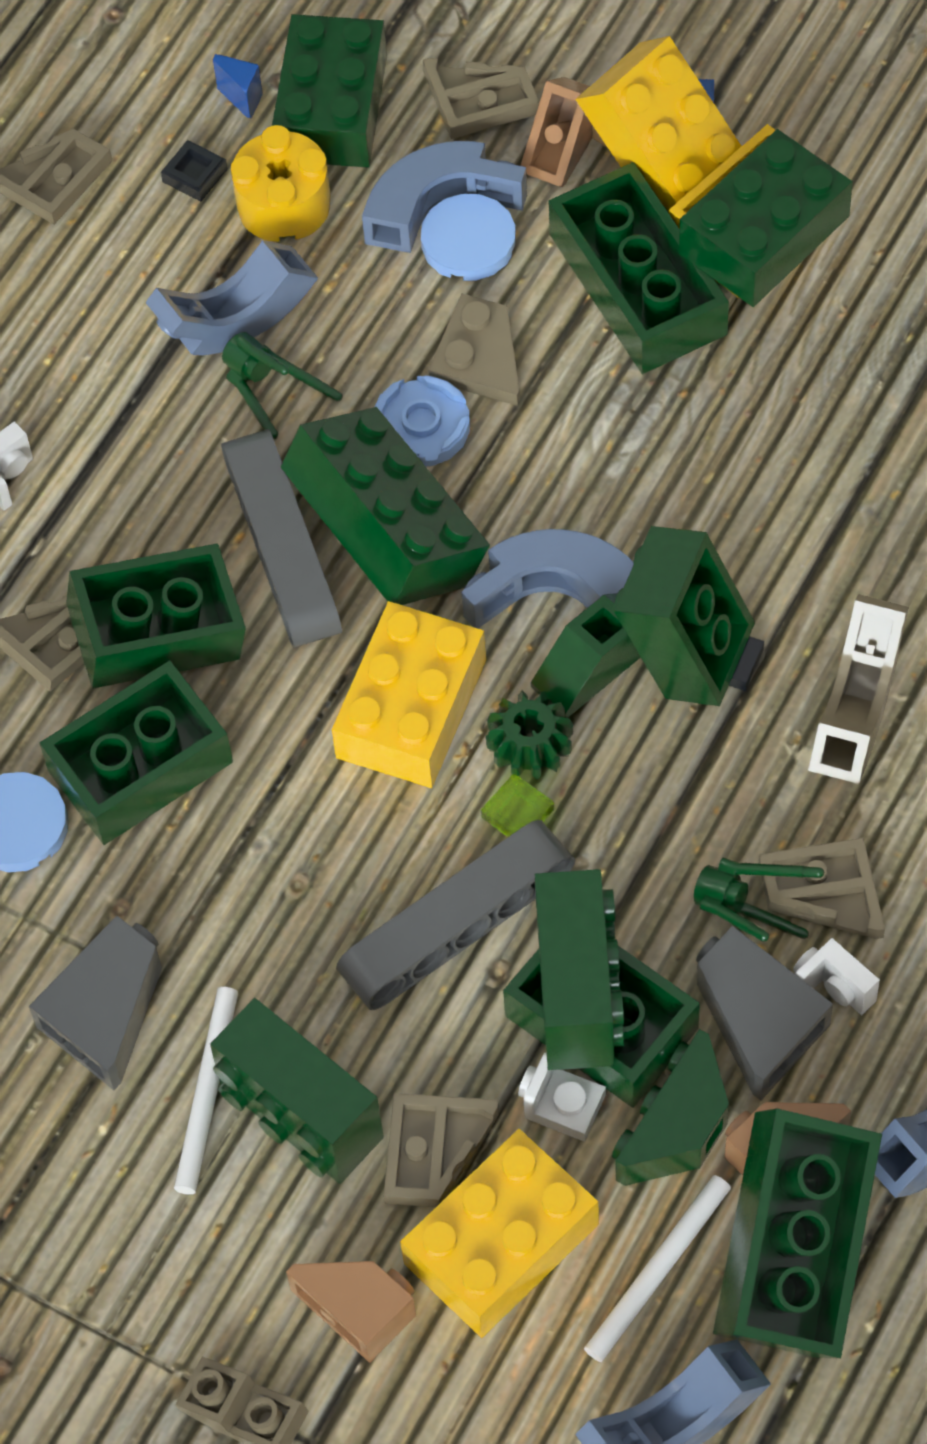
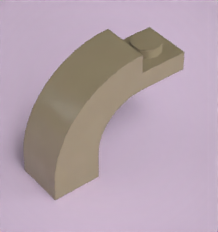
[808,594,909,784]

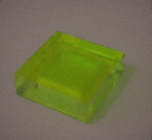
[481,774,554,837]

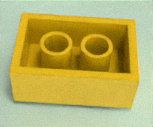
[575,36,742,213]
[332,601,486,788]
[400,1129,599,1338]

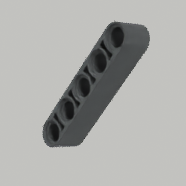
[221,429,342,648]
[336,820,576,1010]

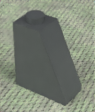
[29,916,162,1090]
[696,926,833,1101]

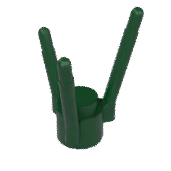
[222,332,343,439]
[693,857,825,942]

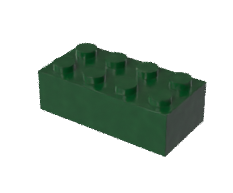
[548,162,729,375]
[281,407,490,605]
[713,1108,882,1359]

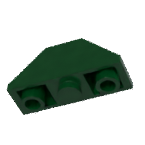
[531,593,641,718]
[612,1029,729,1186]

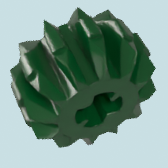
[486,690,573,780]

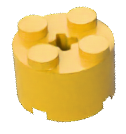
[231,125,330,242]

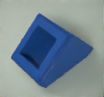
[213,54,263,118]

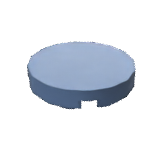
[421,194,516,281]
[374,376,470,466]
[0,772,68,872]

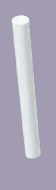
[174,987,238,1194]
[584,1175,731,1362]

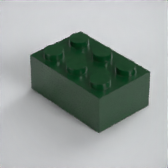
[272,14,387,168]
[679,129,853,307]
[613,526,755,706]
[66,543,246,689]
[39,660,233,845]
[534,869,624,1070]
[503,946,700,1108]
[210,997,384,1184]

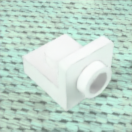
[0,422,33,511]
[793,938,880,1015]
[518,1053,606,1142]

